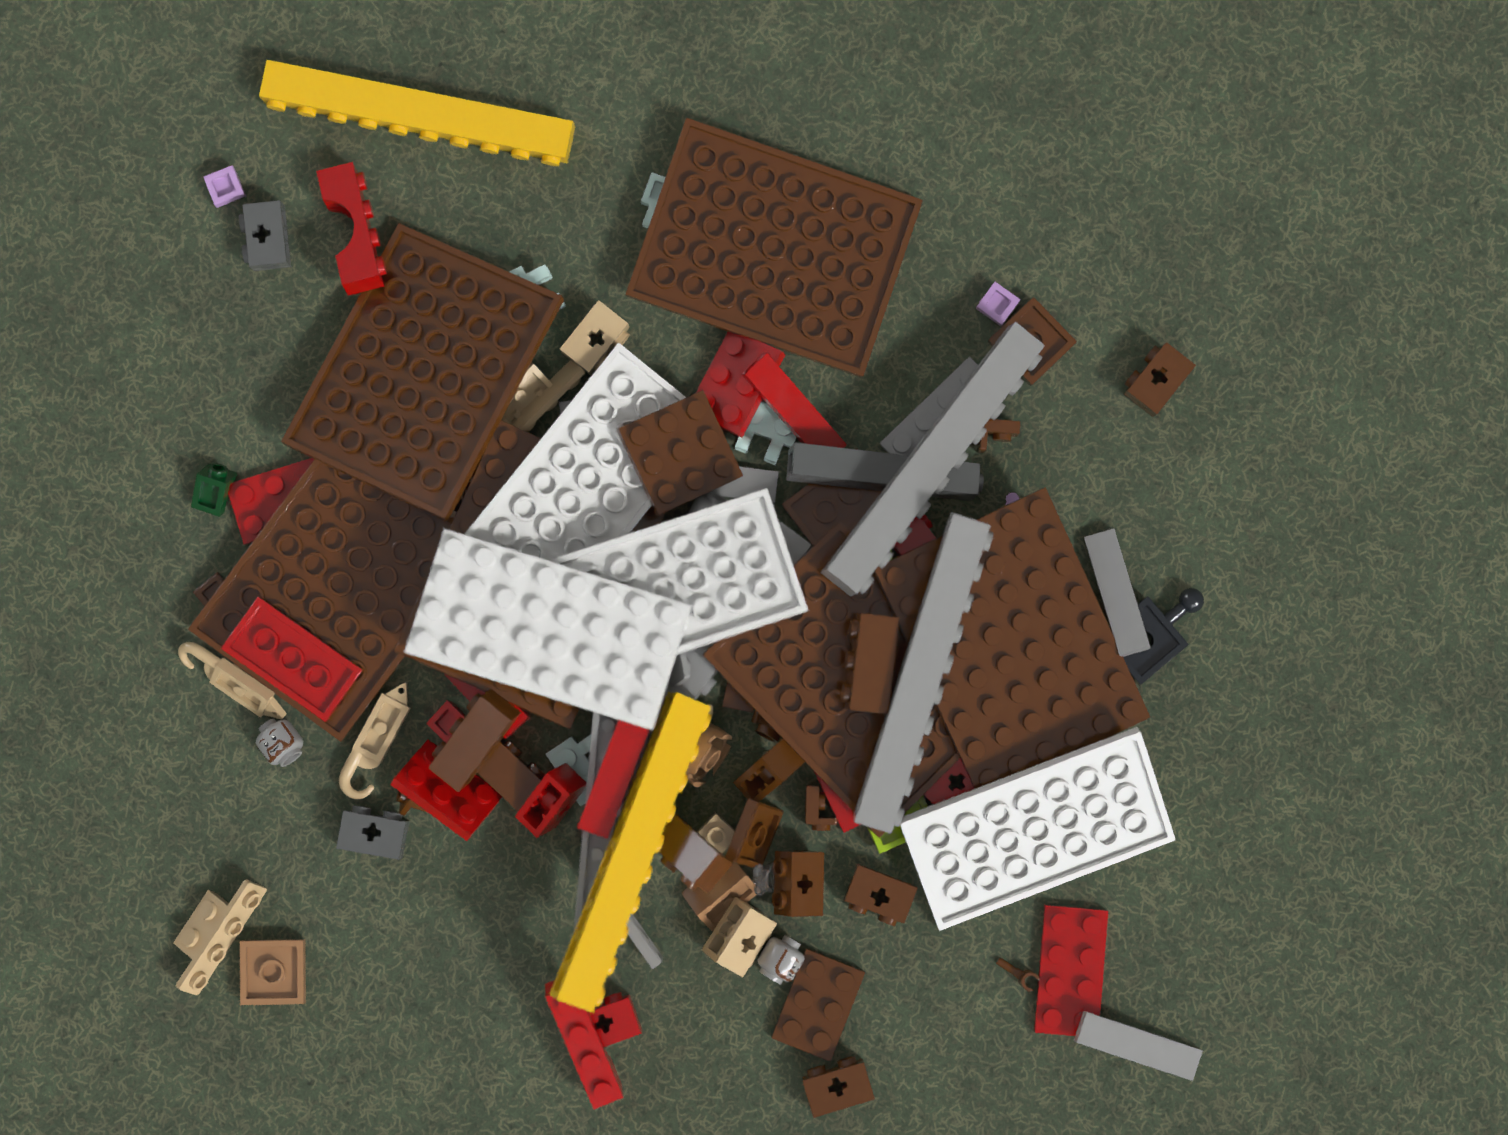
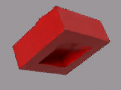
[426,700,466,743]

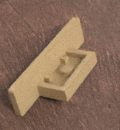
[501,360,585,432]
[174,879,267,995]

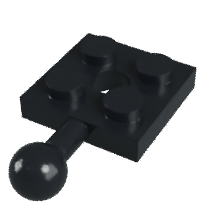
[1110,588,1204,685]

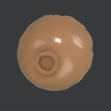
[685,723,732,788]

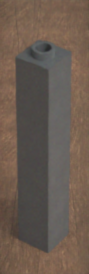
[786,443,984,501]

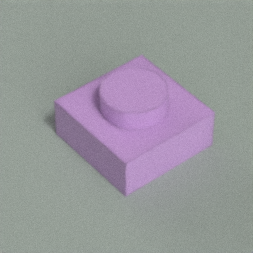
[203,165,246,208]
[976,282,1020,326]

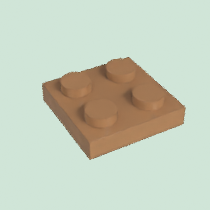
[240,939,306,1005]

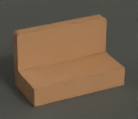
[682,861,760,931]

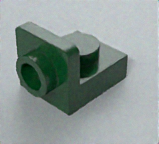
[191,463,237,517]

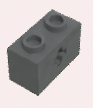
[239,200,291,271]
[336,805,409,860]

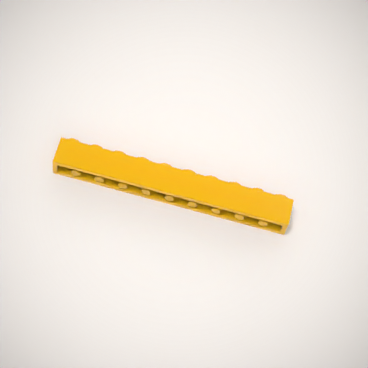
[259,60,575,166]
[550,692,711,1013]

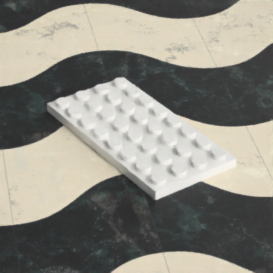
[464,343,686,561]
[548,488,808,655]
[405,529,692,730]
[900,727,1176,931]

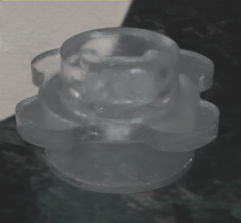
[753,862,774,896]

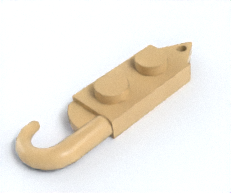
[178,642,287,720]
[339,683,411,799]

